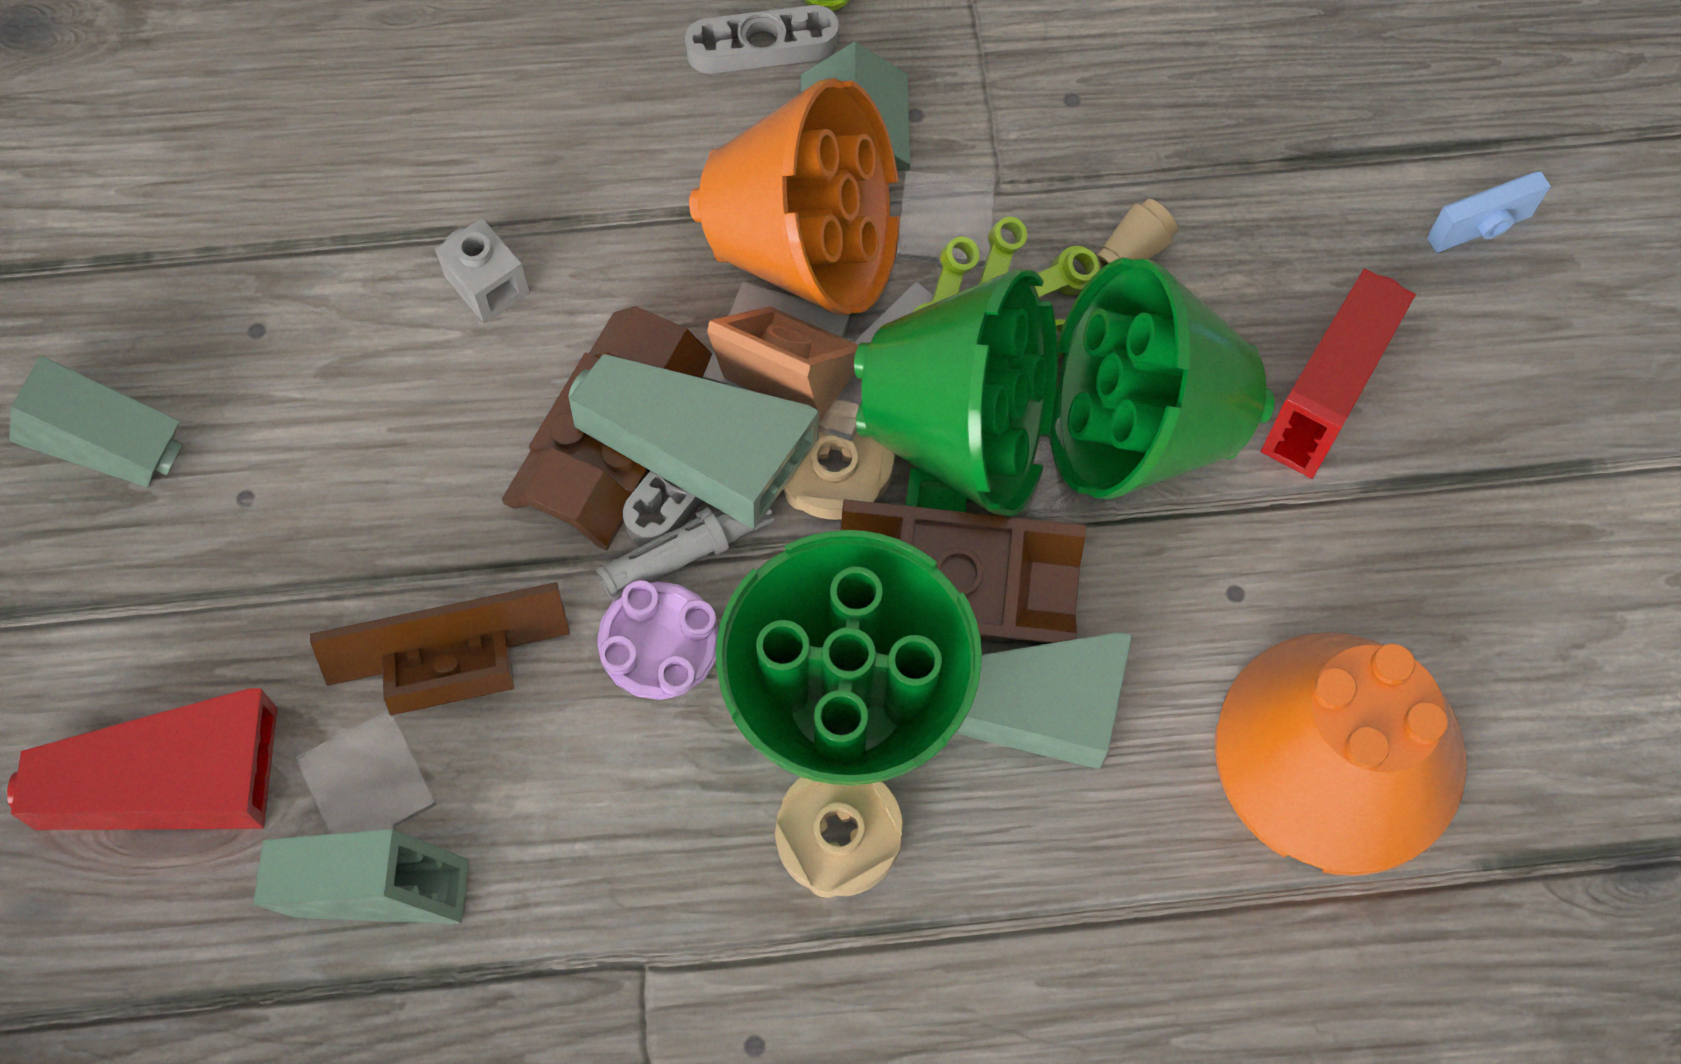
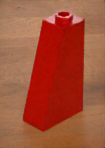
[1260,268,1416,479]
[7,688,278,830]

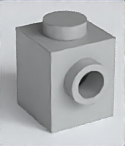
[435,218,530,323]

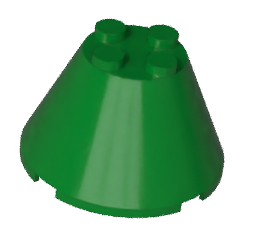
[1049,257,1275,499]
[854,269,1058,516]
[716,530,982,785]

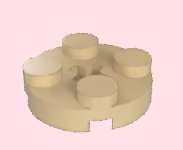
[783,403,894,520]
[775,777,903,898]

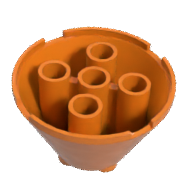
[689,78,900,315]
[1215,632,1467,876]

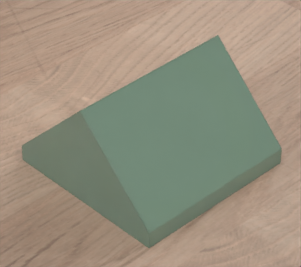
[801,41,910,171]

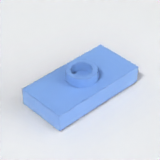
[1427,171,1551,253]

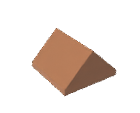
[707,306,858,422]

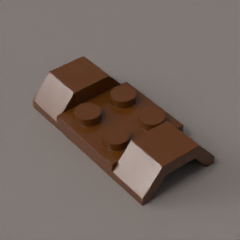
[502,306,712,551]
[841,499,1086,644]

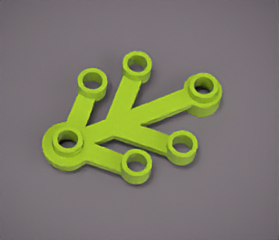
[911,216,1100,357]

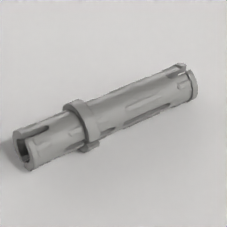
[596,507,774,602]

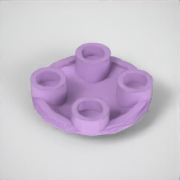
[597,580,718,700]

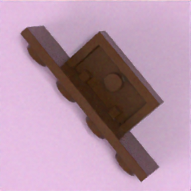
[310,582,570,716]

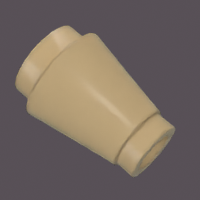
[1096,199,1178,269]

